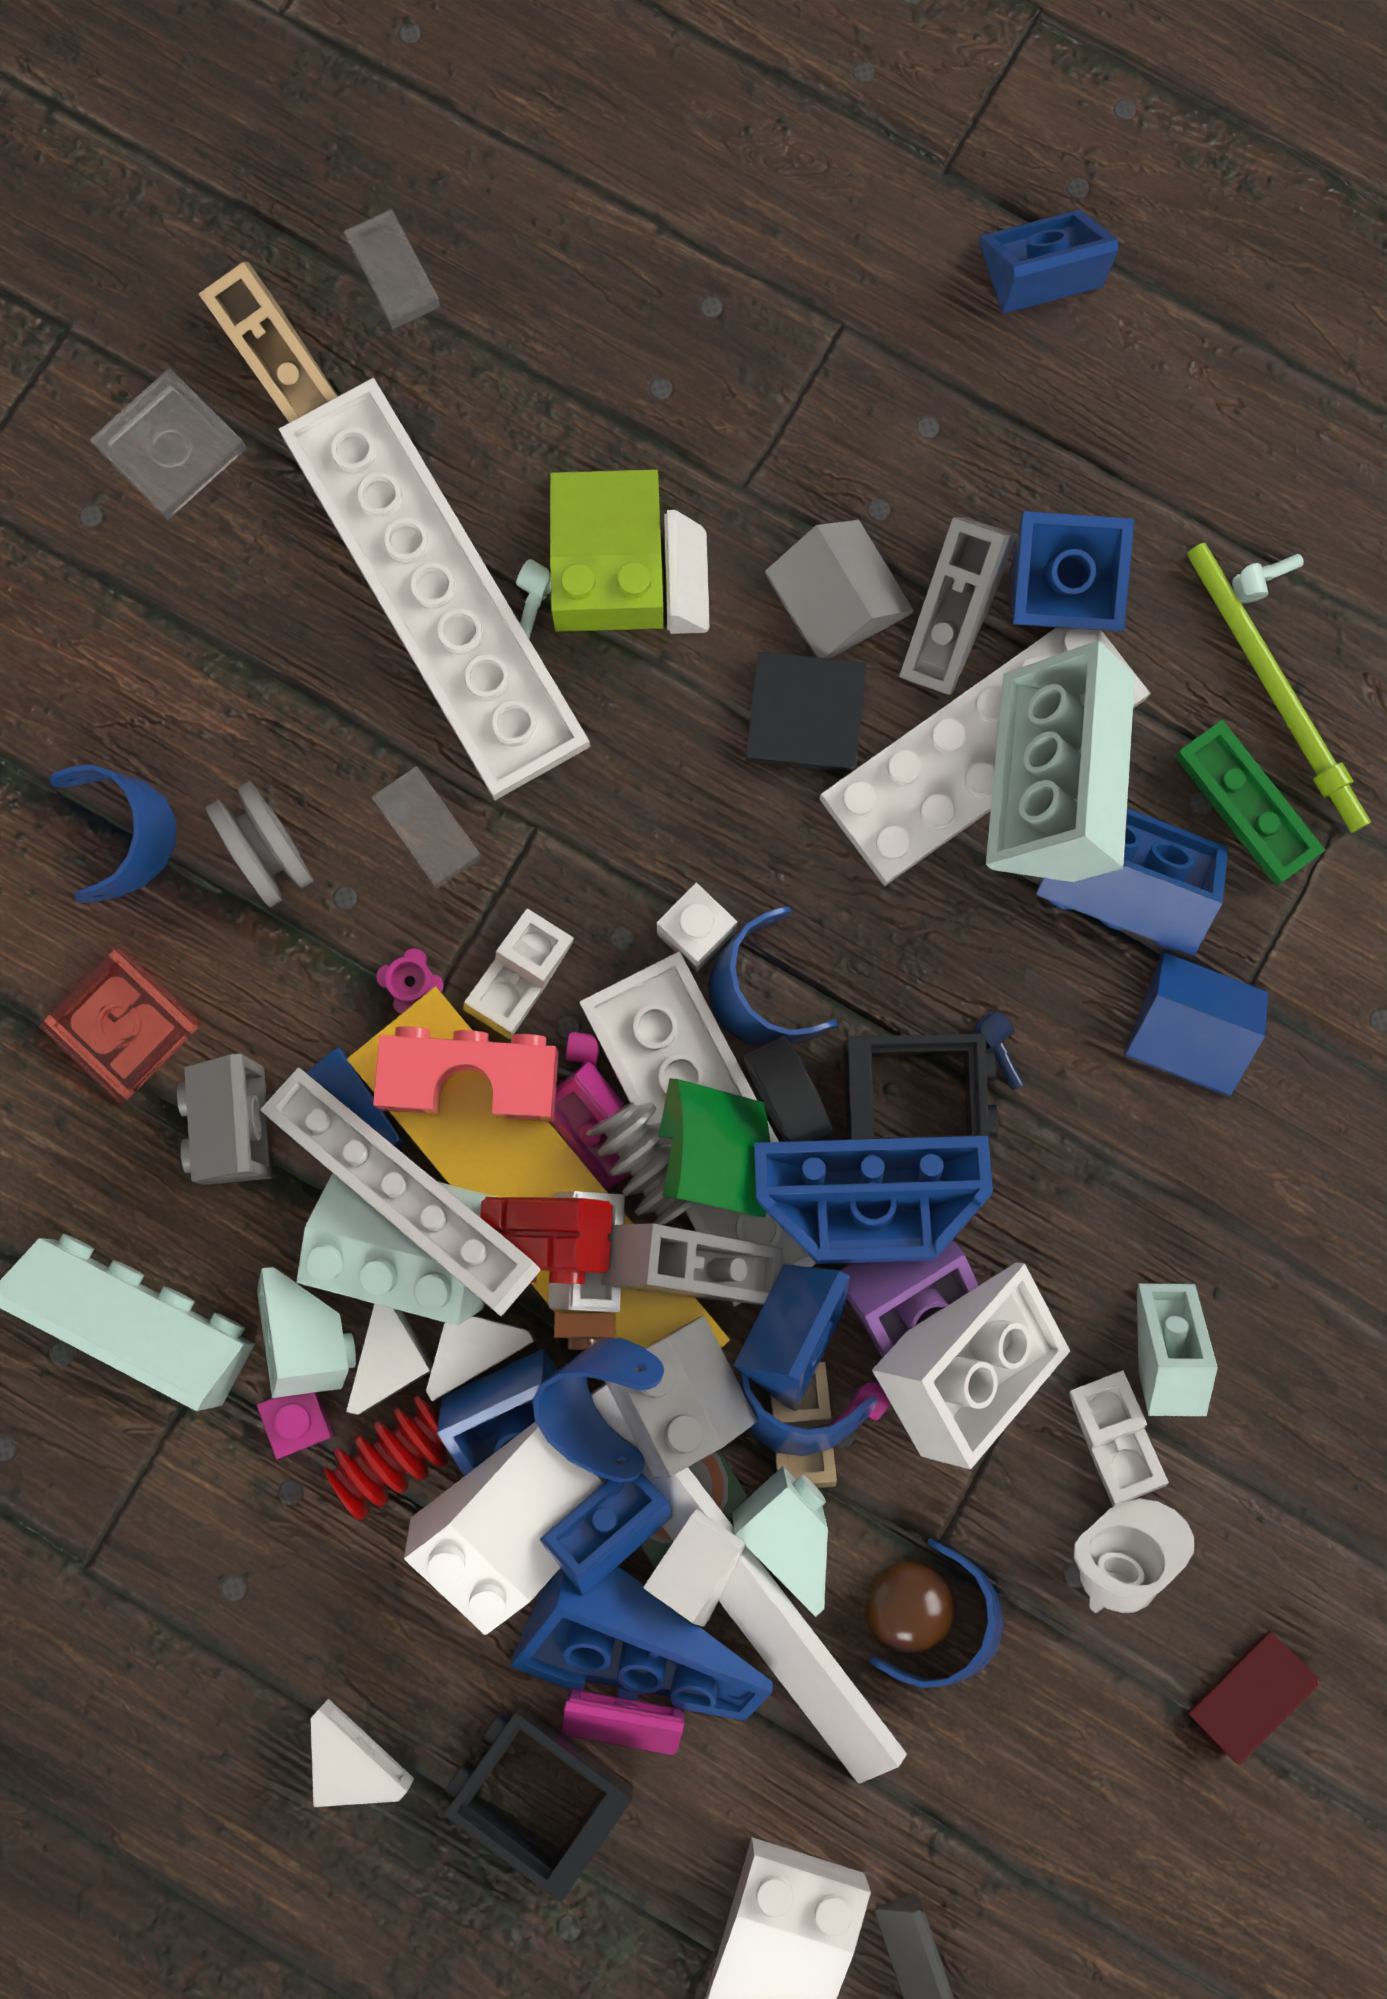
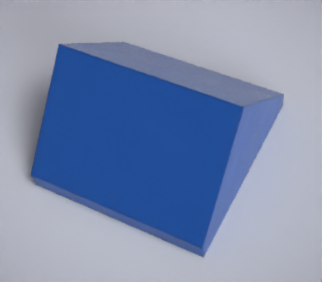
[979,209,1119,314]
[1009,511,1134,632]
[1124,952,1268,1096]
[733,1264,850,1411]

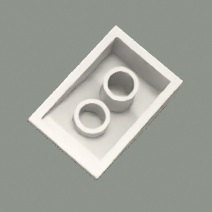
[872,1262,1070,1470]
[404,1422,607,1635]
[705,1837,871,1999]

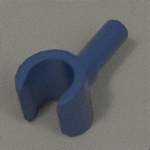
[974,1010,1024,1090]

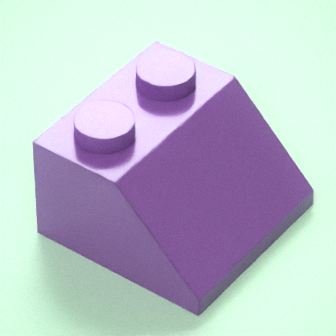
[840,1240,979,1358]

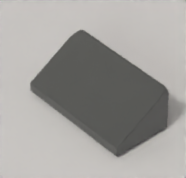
[875,1893,954,1999]

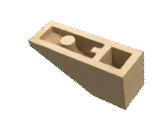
[199,262,338,423]

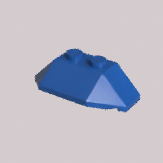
[754,1136,993,1264]

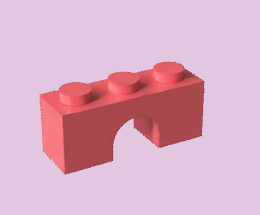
[373,1027,559,1122]

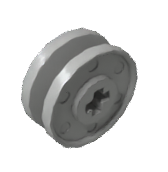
[206,780,314,908]

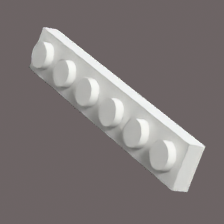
[260,1067,541,1316]

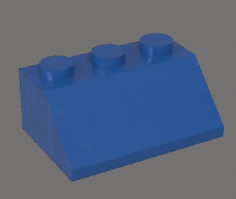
[1036,808,1228,956]

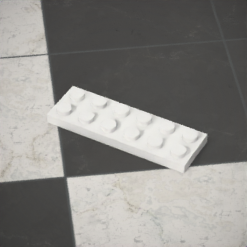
[820,627,1151,886]
[579,951,817,1306]

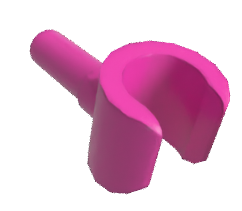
[566,1032,600,1069]
[827,1382,890,1427]

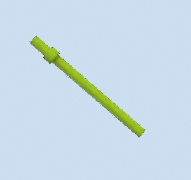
[1186,543,1371,833]

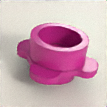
[377,948,444,1014]

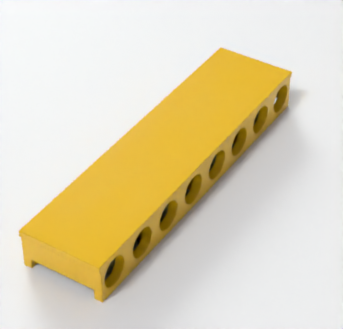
[347,986,730,1348]

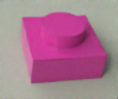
[257,1392,334,1460]

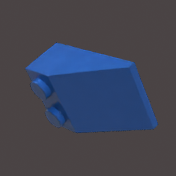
[437,1348,608,1480]

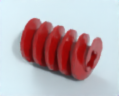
[324,1395,448,1520]

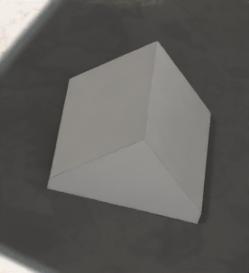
[765,520,914,659]

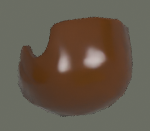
[864,1561,956,1655]

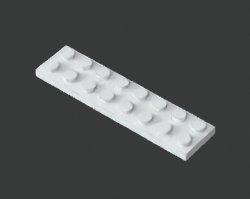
[279,377,590,800]

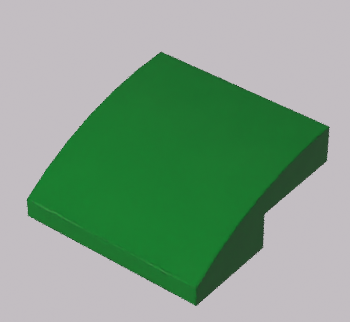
[659,1078,770,1218]

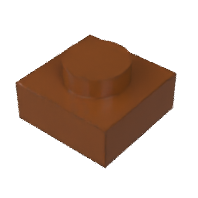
[554,1313,616,1350]

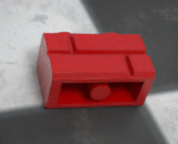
[480,1197,613,1285]

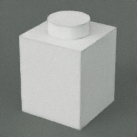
[657,883,737,972]

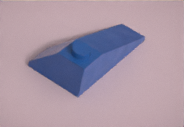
[510,1567,773,1721]

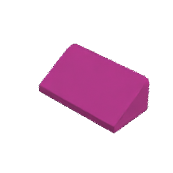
[550,1062,631,1191]
[562,1689,684,1755]

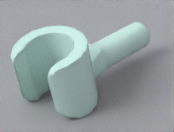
[1232,554,1304,604]
[516,559,551,639]

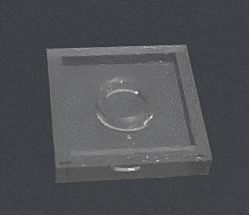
[90,368,247,520]

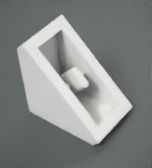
[346,1304,433,1414]
[426,1315,537,1401]
[643,1509,746,1627]
[310,1699,414,1807]

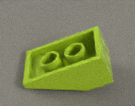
[550,470,664,632]

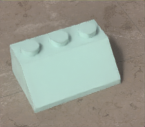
[296,1173,497,1326]

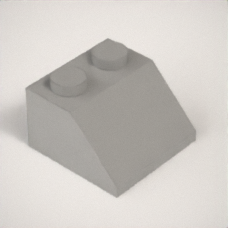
[177,1054,272,1185]
[605,1315,758,1478]

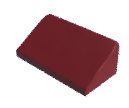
[1187,1630,1321,1764]

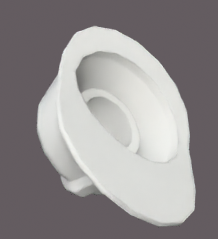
[1074,1499,1194,1613]

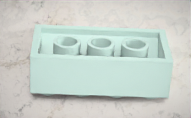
[986,640,1135,882]
[0,1234,255,1411]

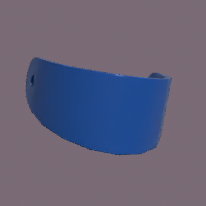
[49,764,176,903]
[708,906,839,1046]
[532,1337,664,1483]
[739,1371,879,1456]
[868,1538,1004,1688]

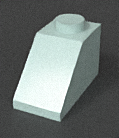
[257,1267,356,1398]
[1137,1283,1218,1416]
[732,1466,828,1617]

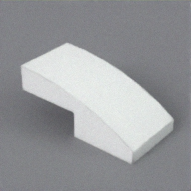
[463,909,574,1040]
[1069,1371,1169,1507]

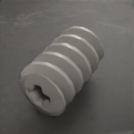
[585,1102,695,1225]

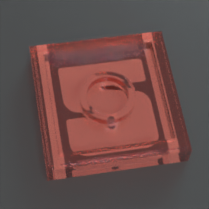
[38,945,202,1105]

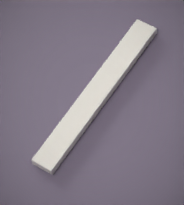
[591,1383,907,1784]

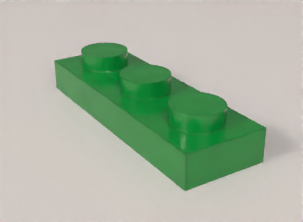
[1174,719,1325,887]

